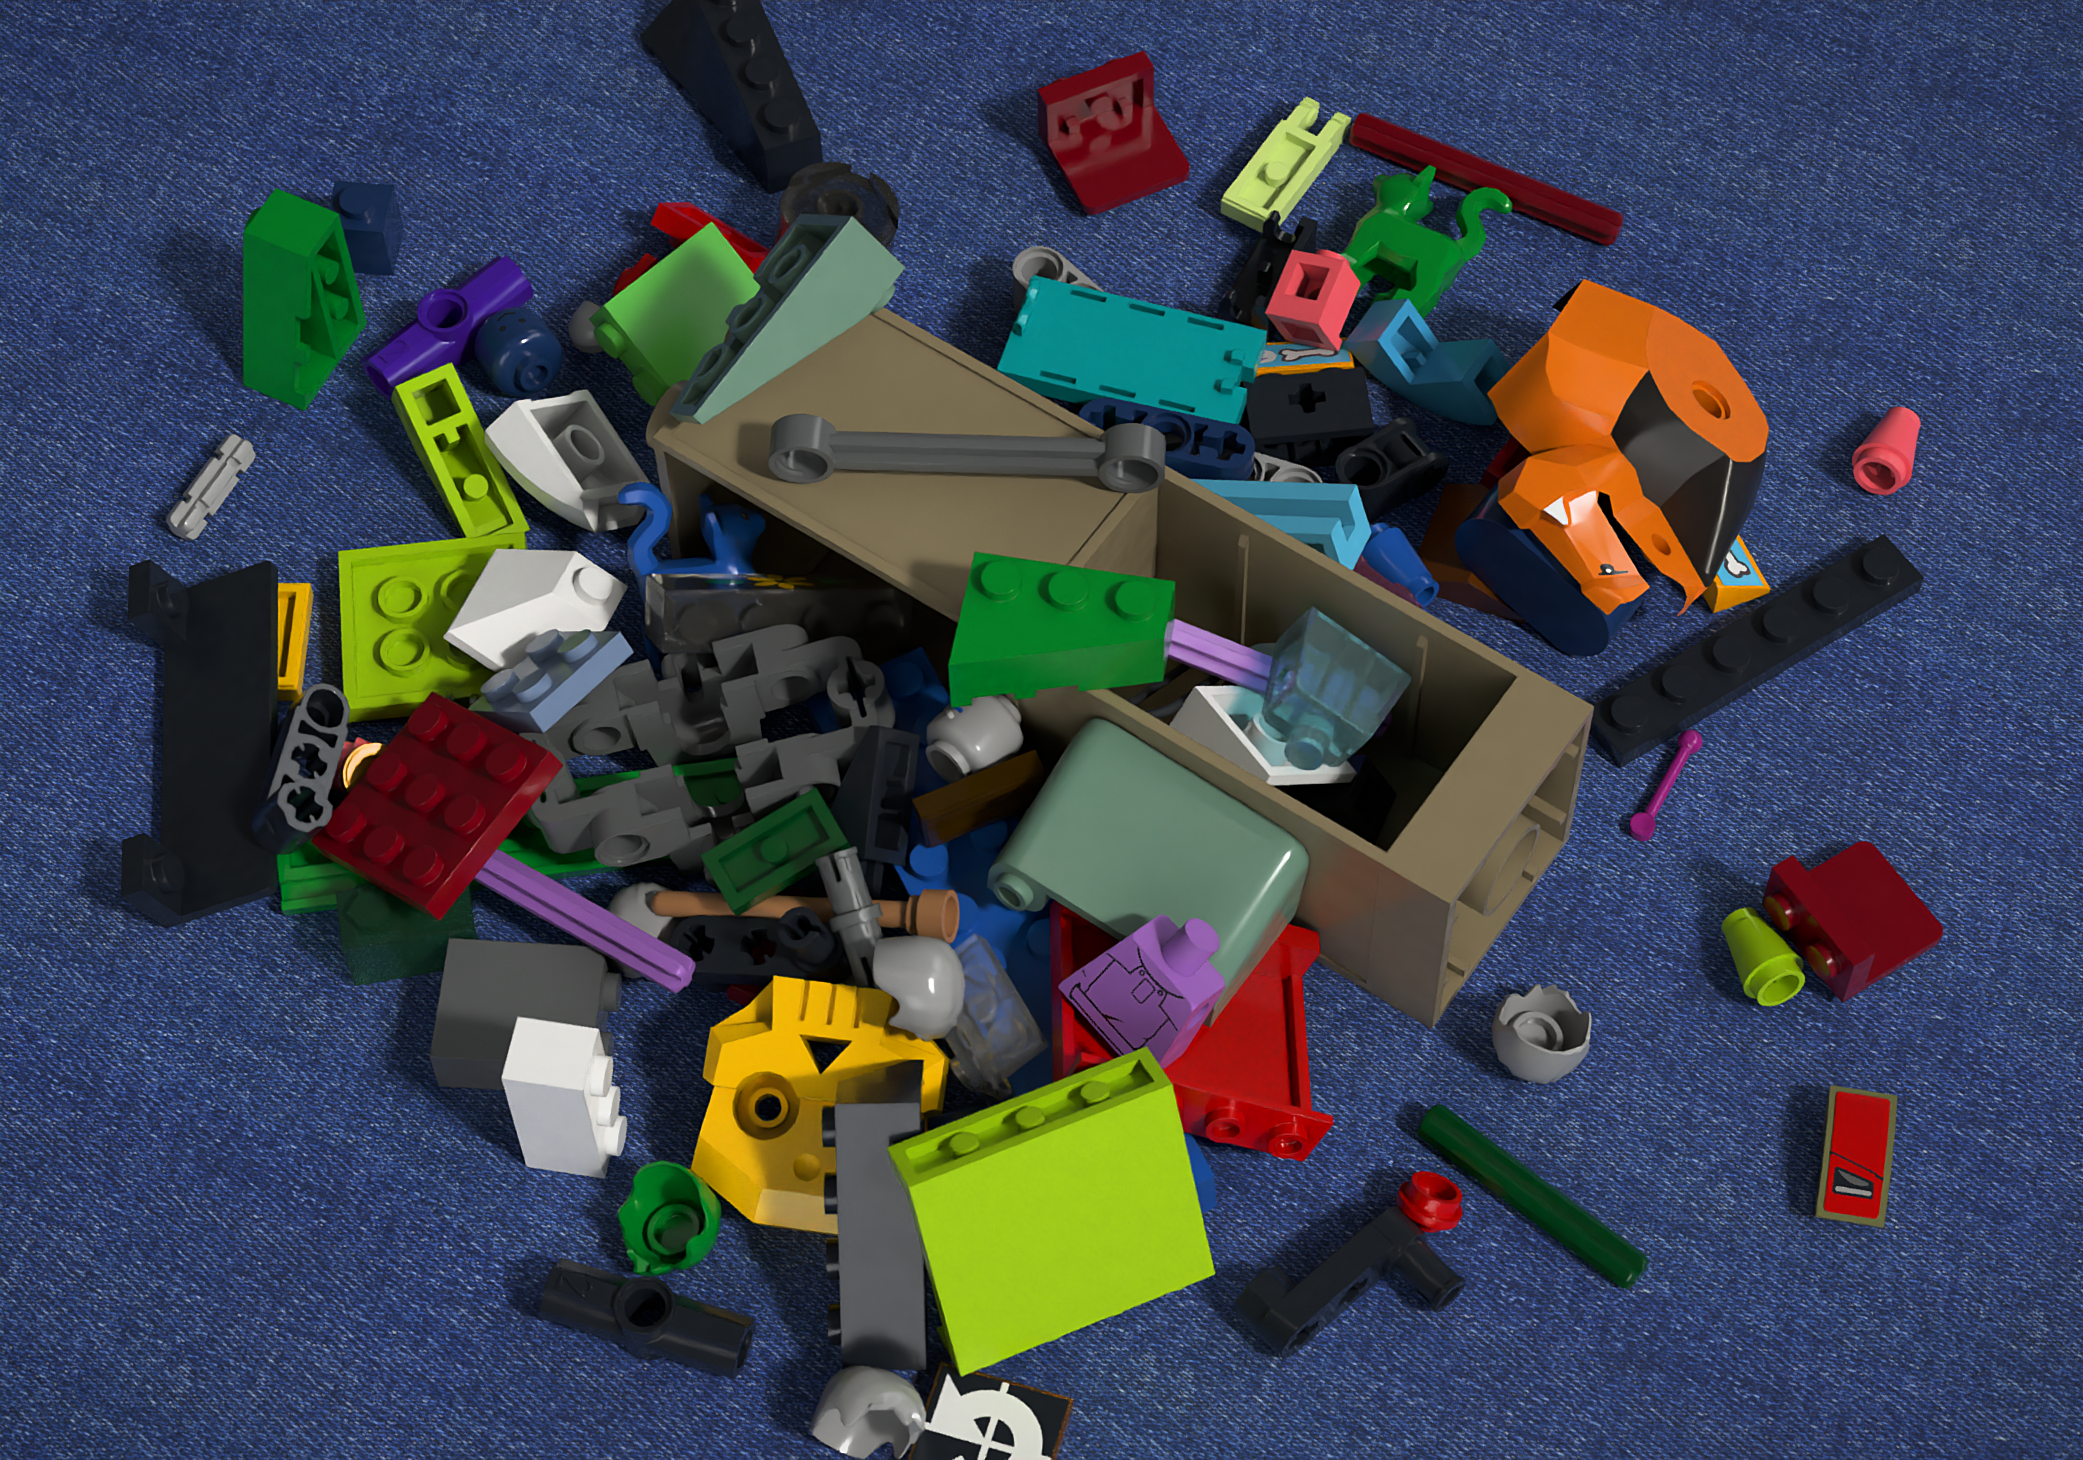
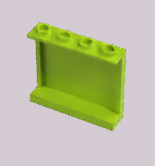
[886,1046,1215,1376]

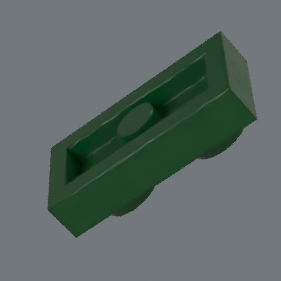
[700,787,852,917]

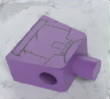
[1058,914,1225,1070]

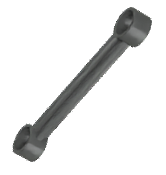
[768,414,1166,493]

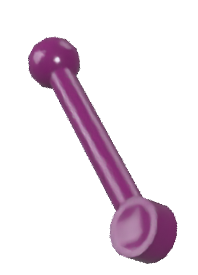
[1629,729,1703,841]

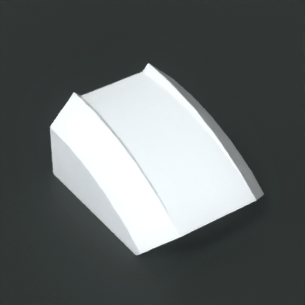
[484,389,650,533]

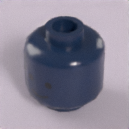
[474,307,563,397]

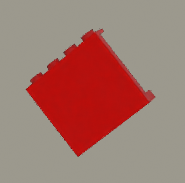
[1050,900,1333,1162]

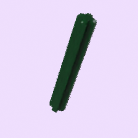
[1418,1104,1649,1289]

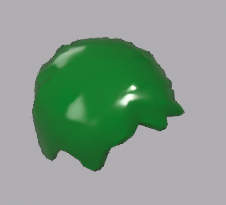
[617,1160,722,1276]

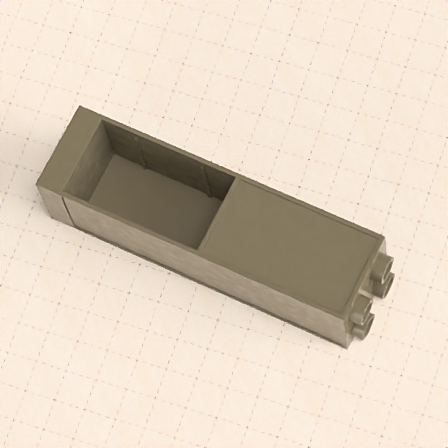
[646,296,1594,1029]

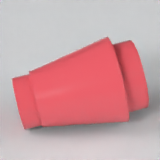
[1852,407,1921,495]

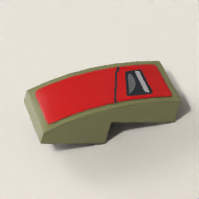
[1813,1085,1898,1229]

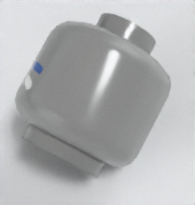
[926,695,1023,784]

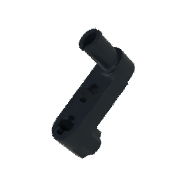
[252,683,350,855]
[669,906,852,993]
[1233,1206,1466,1358]

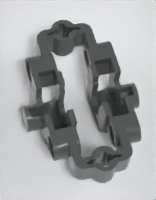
[519,624,895,888]

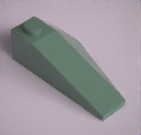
[669,214,905,425]

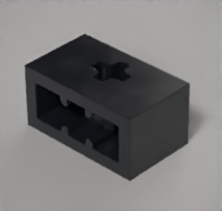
[1241,367,1374,468]

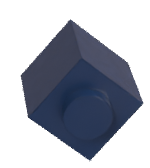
[328,181,404,276]

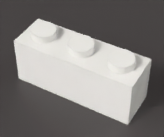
[501,1017,627,1179]

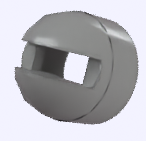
[568,301,604,354]

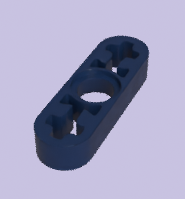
[1078,397,1255,481]

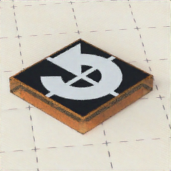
[908,1361,1074,1460]

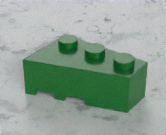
[243,188,367,411]
[948,552,1175,708]

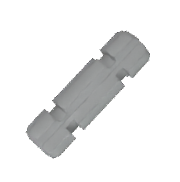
[166,434,256,541]

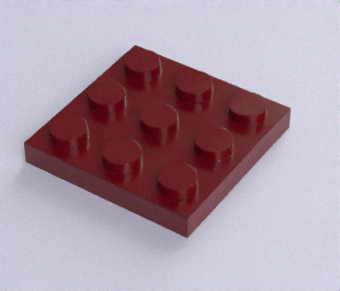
[310,691,563,921]

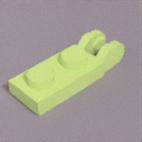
[1221,97,1351,233]

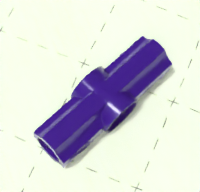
[361,255,534,401]

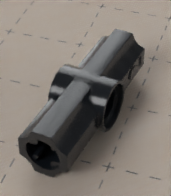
[539,1257,756,1380]

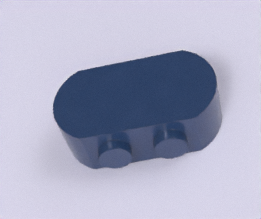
[1455,482,1643,657]

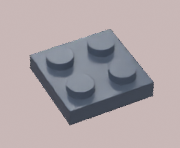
[468,629,634,734]

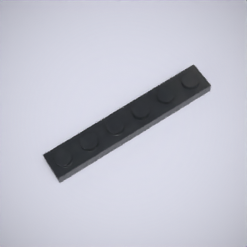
[1590,534,1924,768]

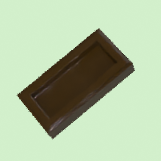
[912,749,1046,848]

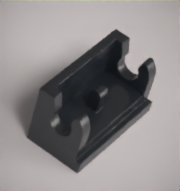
[1215,210,1318,343]

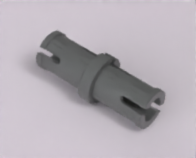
[814,846,884,988]

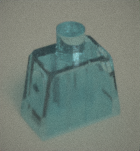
[1261,606,1412,770]

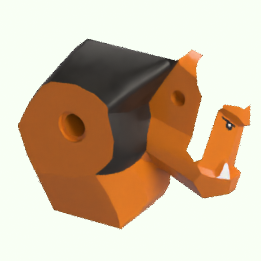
[1487,279,1769,618]

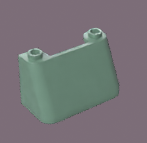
[986,718,1310,1028]

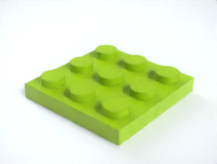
[338,532,528,723]

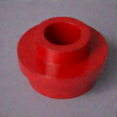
[1395,1171,1463,1233]

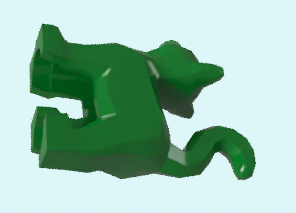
[1339,165,1513,319]

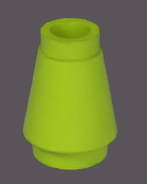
[1721,907,1805,1006]

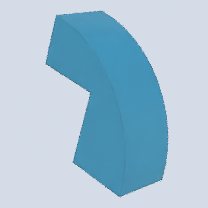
[1344,298,1512,425]

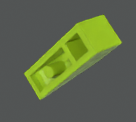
[391,362,530,538]

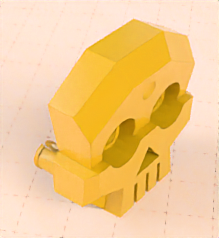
[691,976,950,1236]

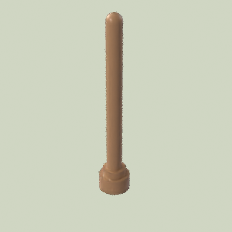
[651,889,960,944]

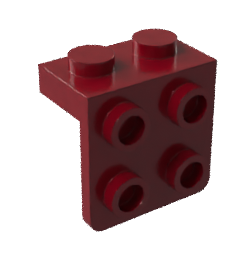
[1037,50,1190,215]
[1761,841,1943,1003]

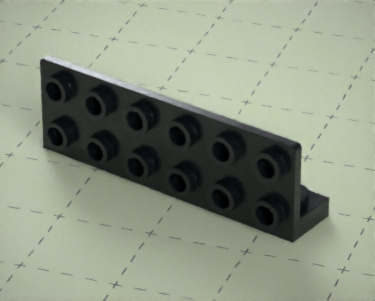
[121,559,278,929]

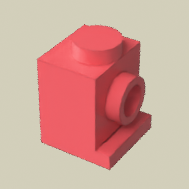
[1265,249,1361,352]

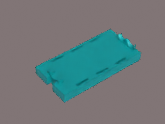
[996,275,1267,425]

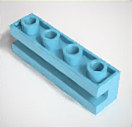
[1191,479,1372,570]

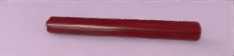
[1349,112,1624,246]

